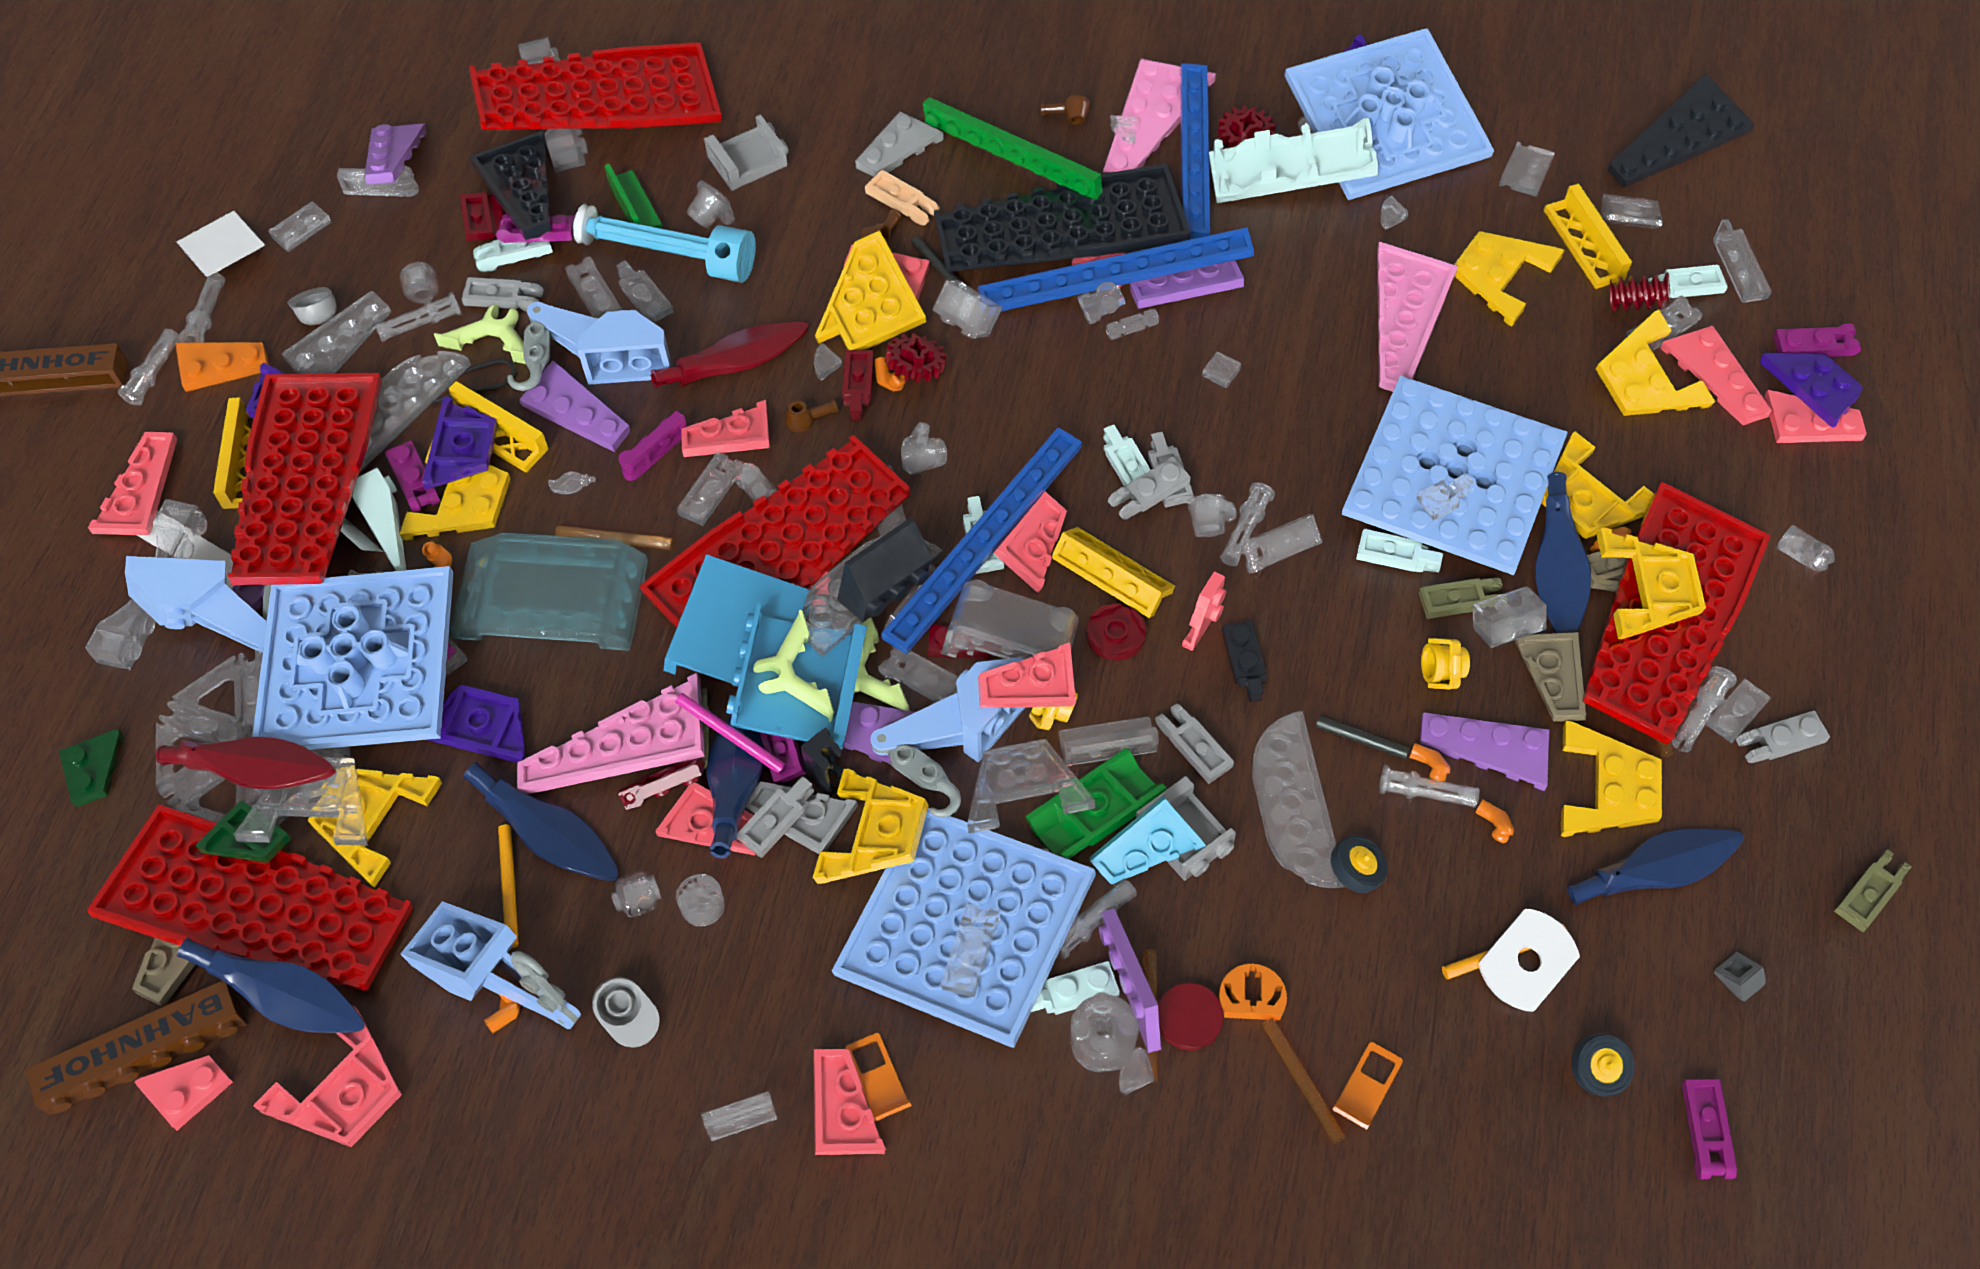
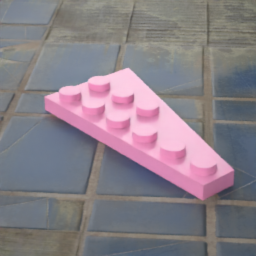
[1103,59,1216,174]
[1377,242,1458,392]
[517,673,705,794]

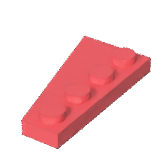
[1661,325,1772,425]
[88,432,177,535]

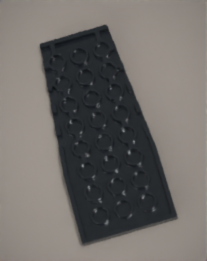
[934,163,1191,272]

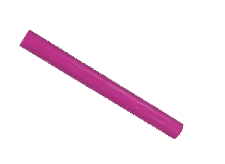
[675,692,786,774]

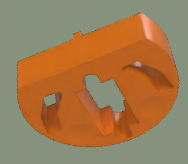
[1218,964,1287,1020]

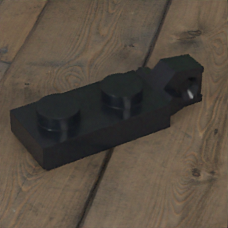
[1221,621,1267,702]

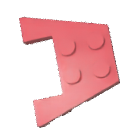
[253,1005,402,1147]

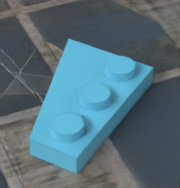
[1089,796,1206,885]

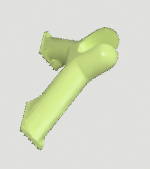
[434,305,526,364]
[753,610,834,722]
[854,616,910,711]

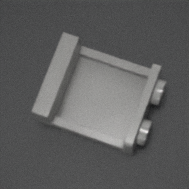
[704,115,788,191]
[1136,776,1236,881]

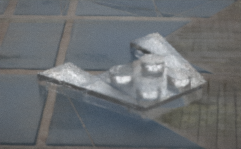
[967,739,1095,834]
[234,757,368,846]

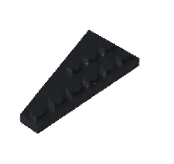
[1607,74,1755,188]
[469,131,551,240]

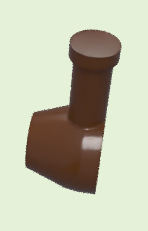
[1041,95,1090,125]
[861,210,902,245]
[785,399,839,433]

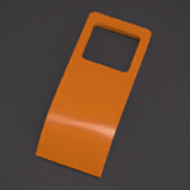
[845,1033,911,1121]
[1333,1042,1403,1129]

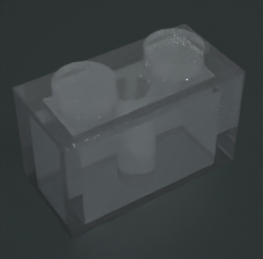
[933,280,1003,339]
[1473,586,1547,648]

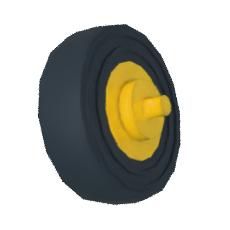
[1330,835,1388,893]
[1571,1033,1635,1097]

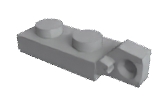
[1148,432,1194,508]
[736,776,814,858]

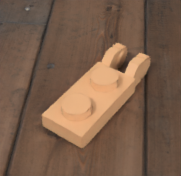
[865,170,939,226]

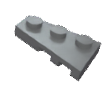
[855,112,944,177]
[744,781,858,854]

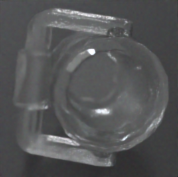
[687,180,735,228]
[901,422,947,475]
[1187,494,1237,537]

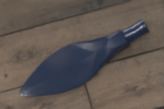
[1535,472,1591,633]
[706,714,763,859]
[463,762,618,881]
[1567,829,1744,906]
[177,937,365,1033]

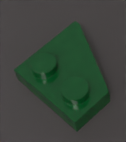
[59,729,124,808]
[196,800,291,863]

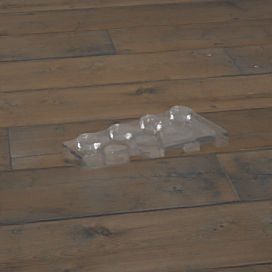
[281,290,391,374]

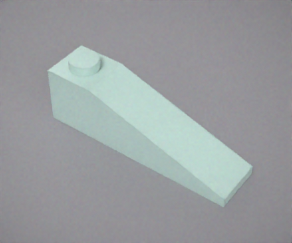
[352,468,407,571]

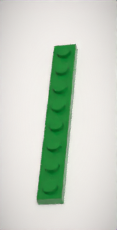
[923,97,1102,200]

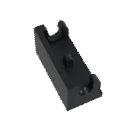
[801,727,843,797]

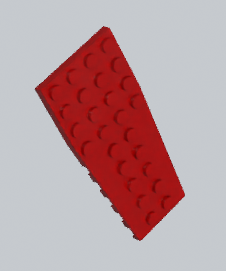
[470,43,721,130]
[228,373,382,585]
[639,435,911,628]
[1582,481,1771,744]
[87,804,413,991]

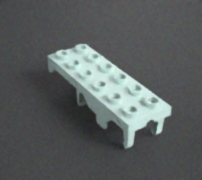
[1209,118,1378,203]

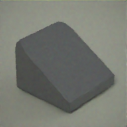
[1714,952,1766,1002]

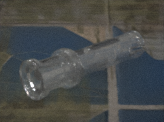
[178,273,225,343]
[375,292,462,341]
[118,329,181,406]
[1220,482,1275,566]
[1672,666,1737,752]
[1379,765,1479,808]
[1058,879,1137,959]

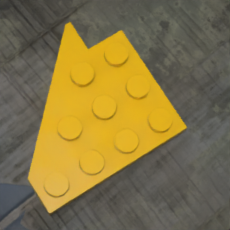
[815,231,927,350]

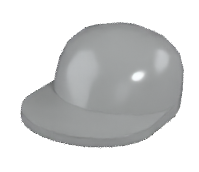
[287,287,337,325]
[592,976,660,1047]

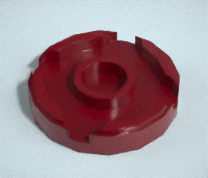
[1086,603,1147,661]
[1158,983,1224,1051]

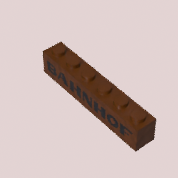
[0,343,128,396]
[25,980,247,1115]

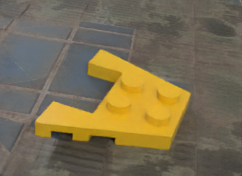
[1454,231,1564,326]
[1595,310,1715,416]
[1541,431,1654,539]
[399,442,510,540]
[1596,528,1706,639]
[1561,720,1662,837]
[307,768,442,887]
[813,769,929,884]

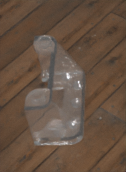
[941,580,1079,660]

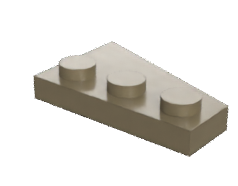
[1515,632,1586,722]
[132,938,195,1007]

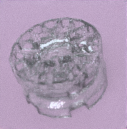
[676,874,725,926]

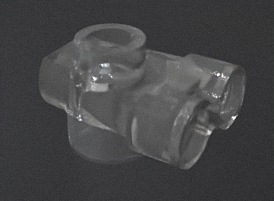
[1077,282,1125,325]

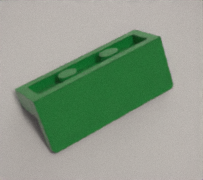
[604,164,663,229]

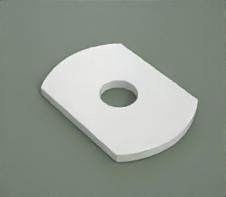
[1478,909,1580,1012]

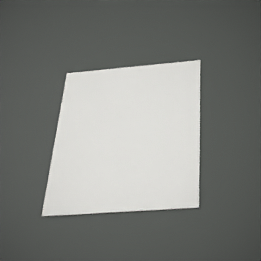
[177,211,265,277]

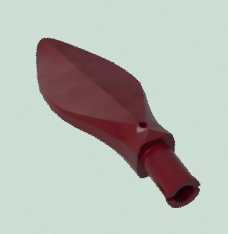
[650,322,809,388]
[155,736,336,789]

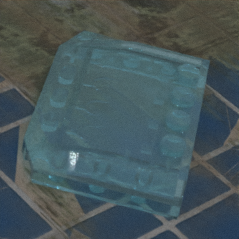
[449,533,648,651]

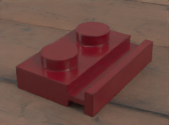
[459,192,503,242]

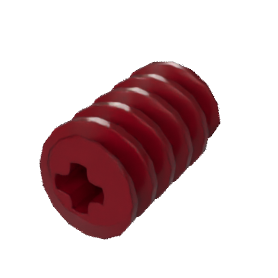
[1610,273,1671,312]

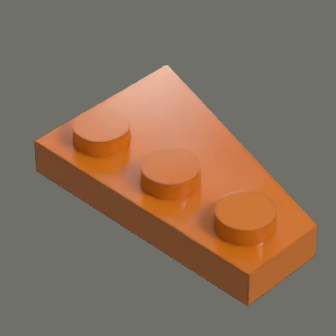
[175,343,269,392]

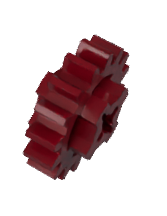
[1217,105,1275,148]
[885,333,947,383]

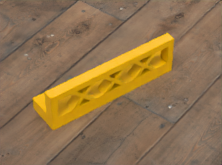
[1544,184,1632,289]
[438,381,549,473]
[213,398,252,509]
[1052,527,1175,618]

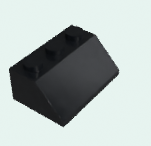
[837,517,932,623]

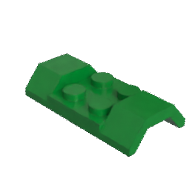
[1026,747,1167,859]

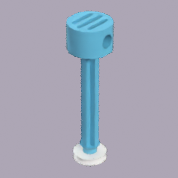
[573,204,756,283]

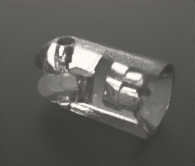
[735,463,778,501]
[1777,525,1835,572]

